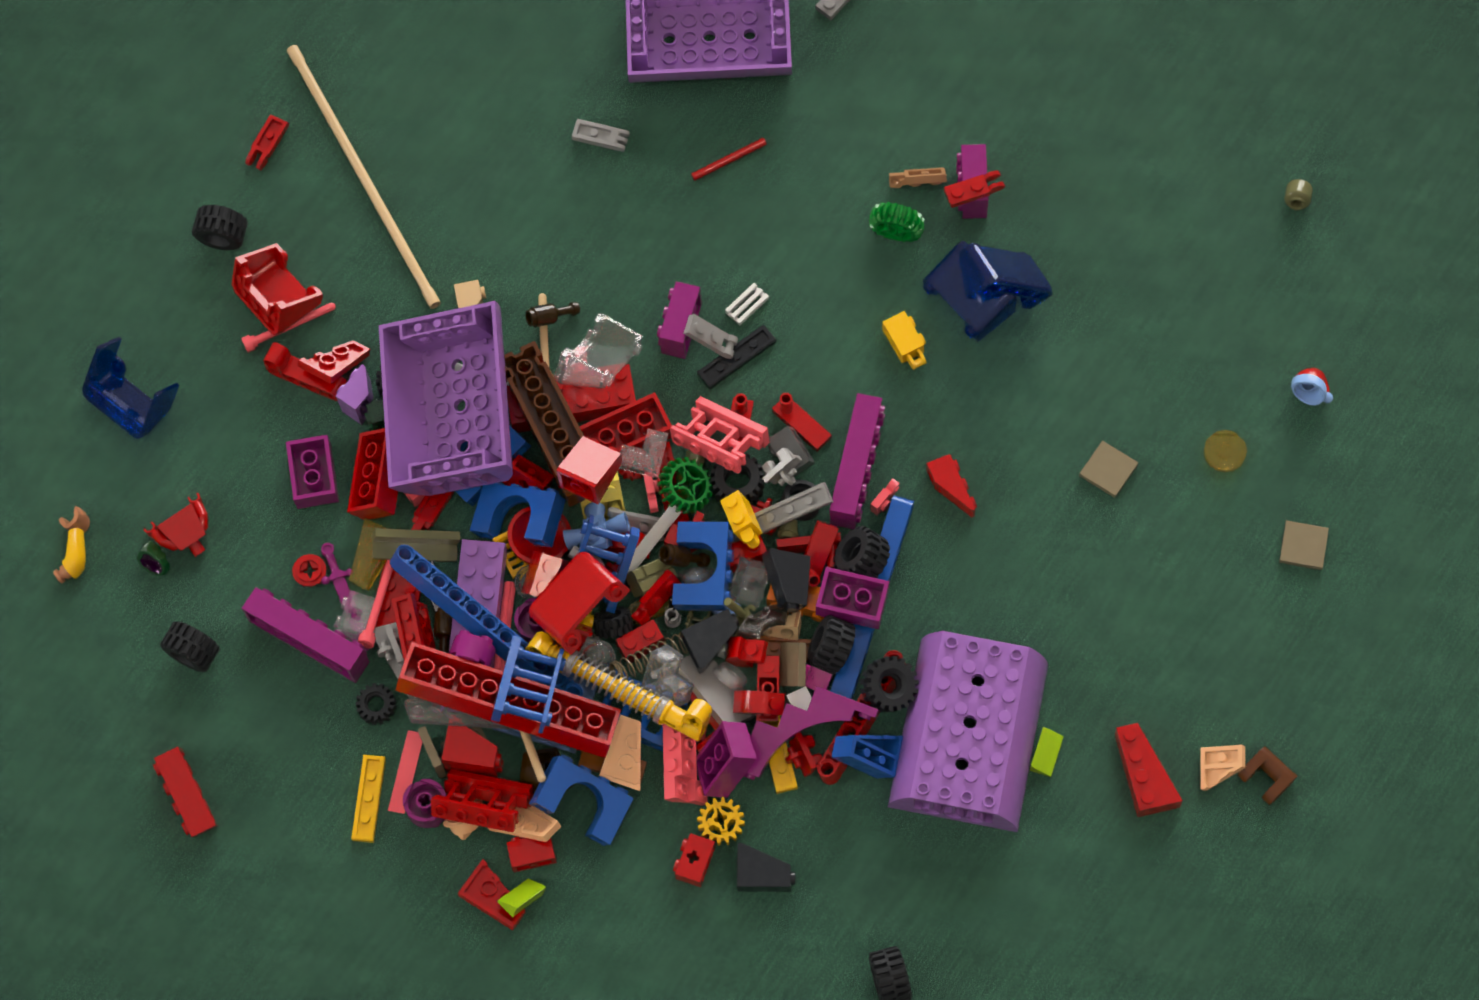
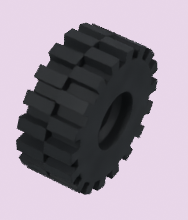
[860,656,919,713]

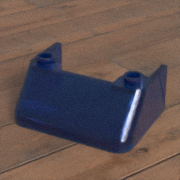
[82,337,180,439]

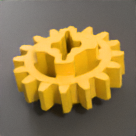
[697,797,745,846]

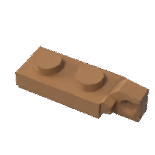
[889,167,947,188]

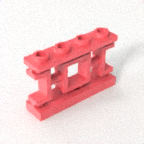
[670,396,770,474]

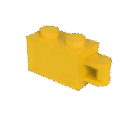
[882,311,927,370]
[720,490,763,549]

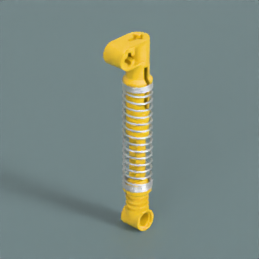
[525,632,712,742]

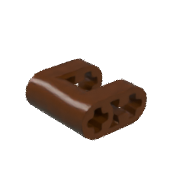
[1237,746,1298,806]

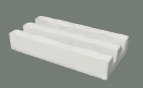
[725,283,769,326]

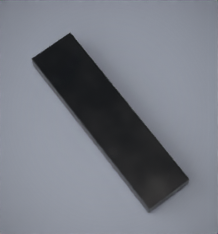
[697,325,776,389]

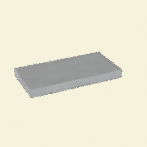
[672,655,756,725]

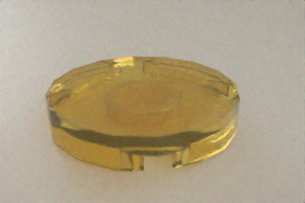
[1204,430,1247,472]

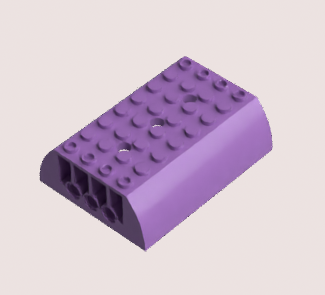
[626,0,792,83]
[379,301,513,496]
[888,631,1048,832]

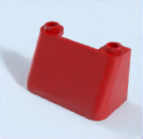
[232,243,323,335]
[529,551,630,655]

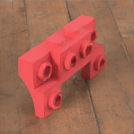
[663,724,708,806]

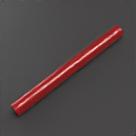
[691,138,767,181]

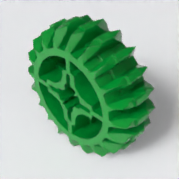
[869,202,925,243]
[657,457,713,514]

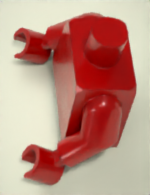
[143,493,208,557]

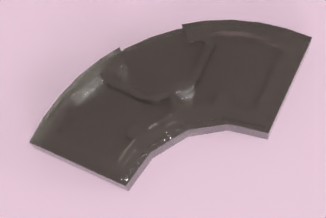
[738,604,789,639]

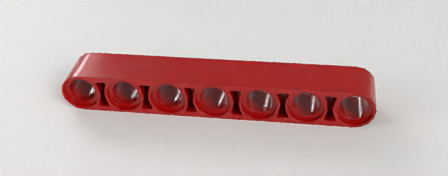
[817,650,906,785]

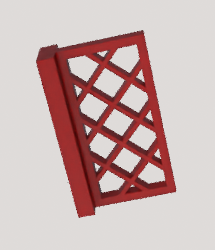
[392,593,436,661]

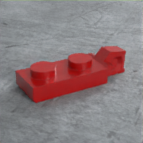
[411,491,454,530]
[631,570,682,626]

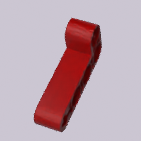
[263,342,348,401]

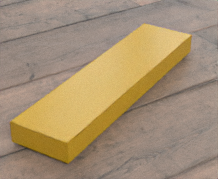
[761,716,798,794]
[351,755,386,843]

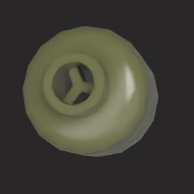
[1284,179,1313,210]

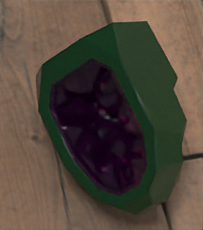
[136,540,170,576]

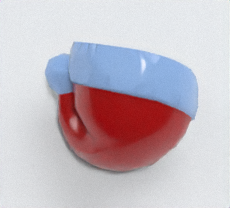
[1291,368,1333,406]

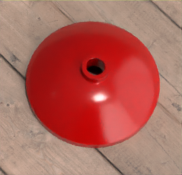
[507,506,571,564]

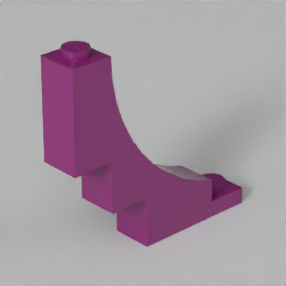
[744,686,879,780]

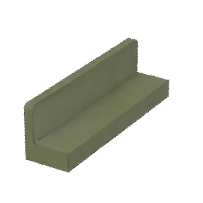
[372,528,460,562]

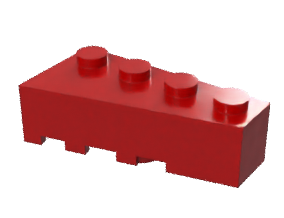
[1115,723,1183,817]
[153,747,217,838]

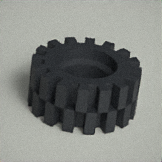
[593,606,633,638]
[356,683,397,725]

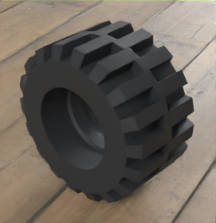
[192,205,248,250]
[711,453,765,505]
[833,526,890,578]
[808,614,855,675]
[160,621,220,672]
[869,946,912,1000]

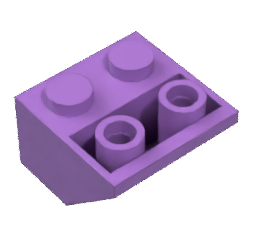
[336,364,374,425]

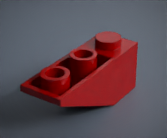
[926,454,977,518]
[756,656,780,722]

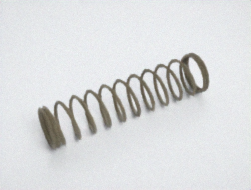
[609,631,688,679]

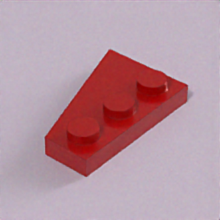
[298,340,370,384]
[458,859,525,930]

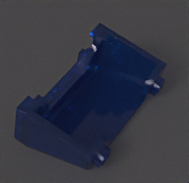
[923,241,1017,342]
[958,243,1053,309]

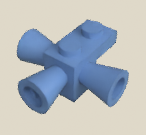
[563,502,631,551]

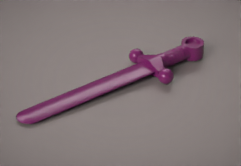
[321,543,370,651]

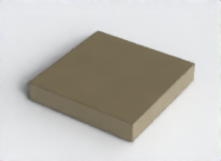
[1079,441,1138,498]
[1279,520,1329,570]
[780,642,806,687]
[418,726,447,779]

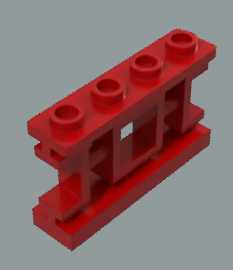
[431,769,533,833]

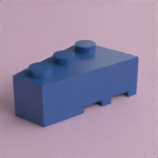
[832,735,903,778]

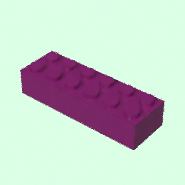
[830,393,885,529]
[241,587,370,683]

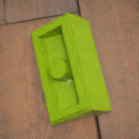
[1030,727,1064,777]
[497,879,546,917]

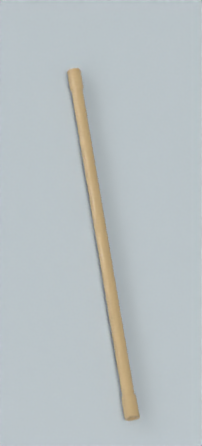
[287,45,441,309]

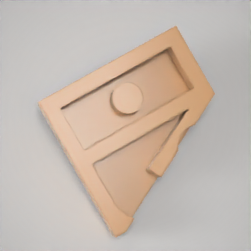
[1201,745,1245,791]

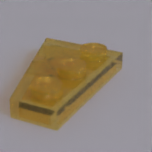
[349,518,387,591]

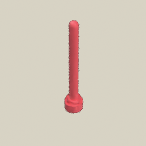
[241,302,336,353]
[357,560,393,648]

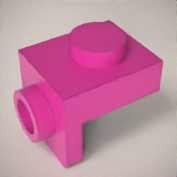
[805,664,834,690]

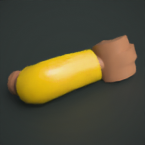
[53,506,90,584]

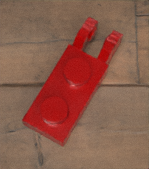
[245,115,289,171]
[944,170,1005,208]

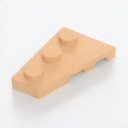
[599,714,641,791]
[488,806,561,842]

